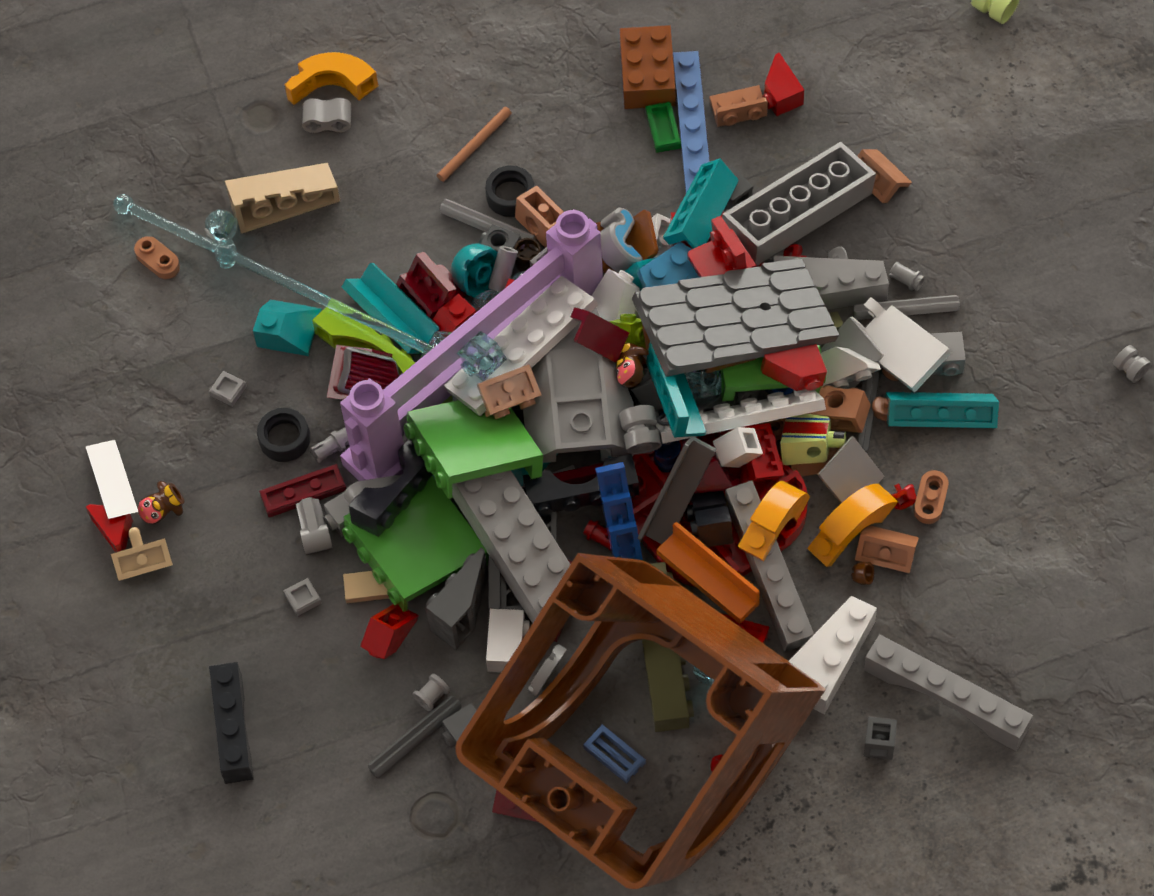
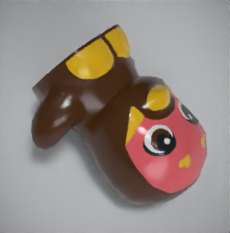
[616,343,649,388]
[138,481,185,524]

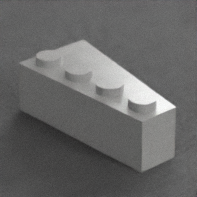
[772,256,889,310]

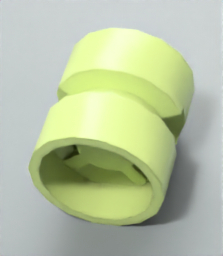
[971,0,1019,24]

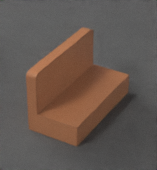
[858,149,912,203]
[855,525,919,573]

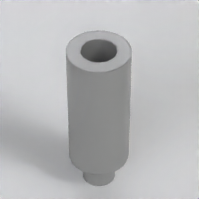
[488,246,518,299]

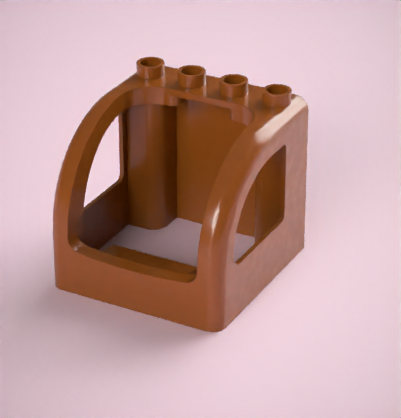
[456,553,825,889]

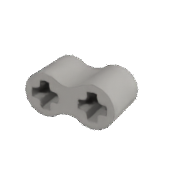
[302,98,351,133]

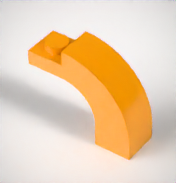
[284,52,378,105]
[738,481,810,561]
[807,483,898,567]

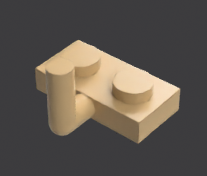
[111,527,173,581]

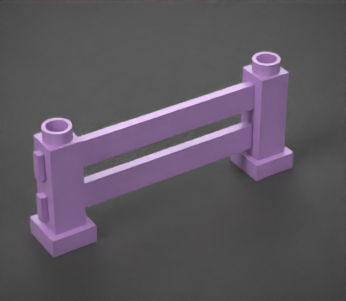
[340,209,603,481]

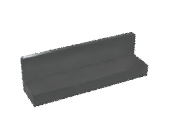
[637,436,717,544]

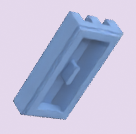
[583,724,646,784]

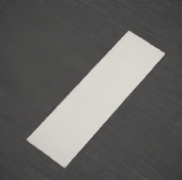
[86,440,138,519]

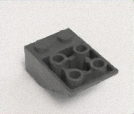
[426,547,488,650]

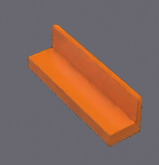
[657,522,760,624]

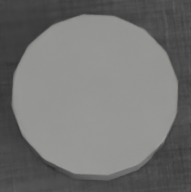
[527,644,567,697]

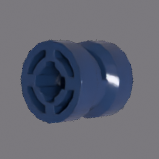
[654,440,681,473]

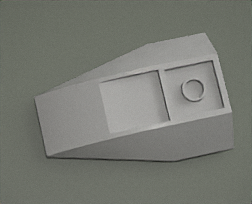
[523,308,636,463]

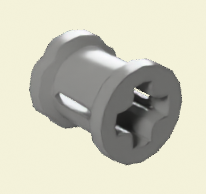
[412,674,450,711]

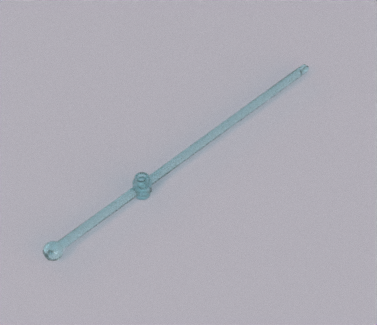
[113,194,434,354]

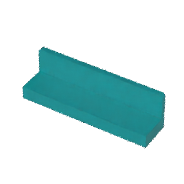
[663,158,738,249]
[341,263,439,354]
[646,342,706,438]
[885,392,999,428]

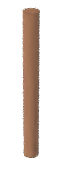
[437,107,512,182]

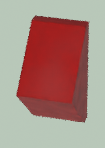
[86,504,133,553]

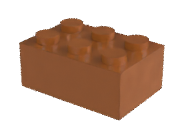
[620,25,676,109]

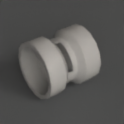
[1113,345,1152,383]

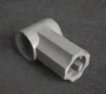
[296,497,332,555]

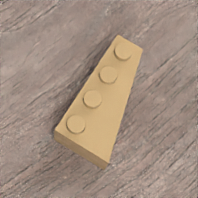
[225,163,340,234]

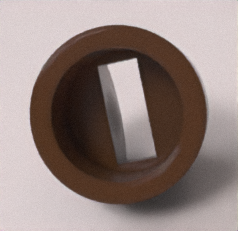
[851,562,874,585]

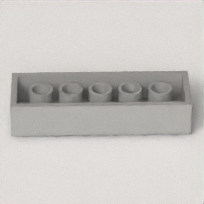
[722,142,876,266]
[452,470,571,624]

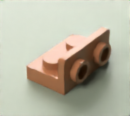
[709,85,768,127]
[477,364,541,419]

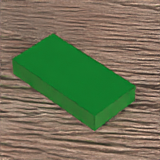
[645,102,681,153]

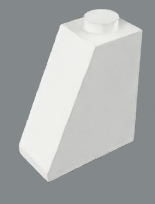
[591,269,640,321]

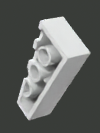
[789,596,877,714]

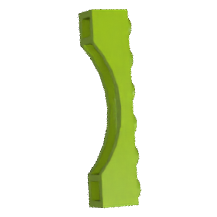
[312,299,453,404]

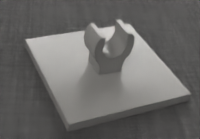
[821,317,884,389]
[817,436,885,504]

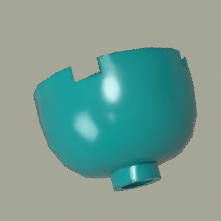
[451,243,498,298]

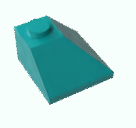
[253,299,322,356]

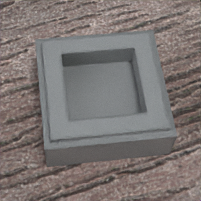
[209,371,247,407]
[283,578,322,616]

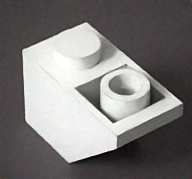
[821,347,881,389]

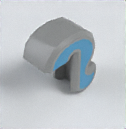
[600,207,643,272]

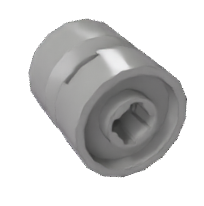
[619,405,662,454]

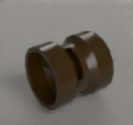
[514,238,541,273]

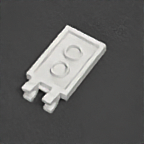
[852,298,951,393]

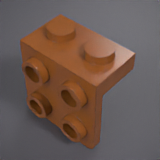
[596,210,659,273]

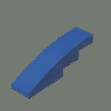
[595,462,643,560]

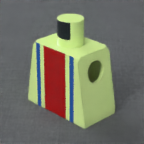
[781,414,846,465]

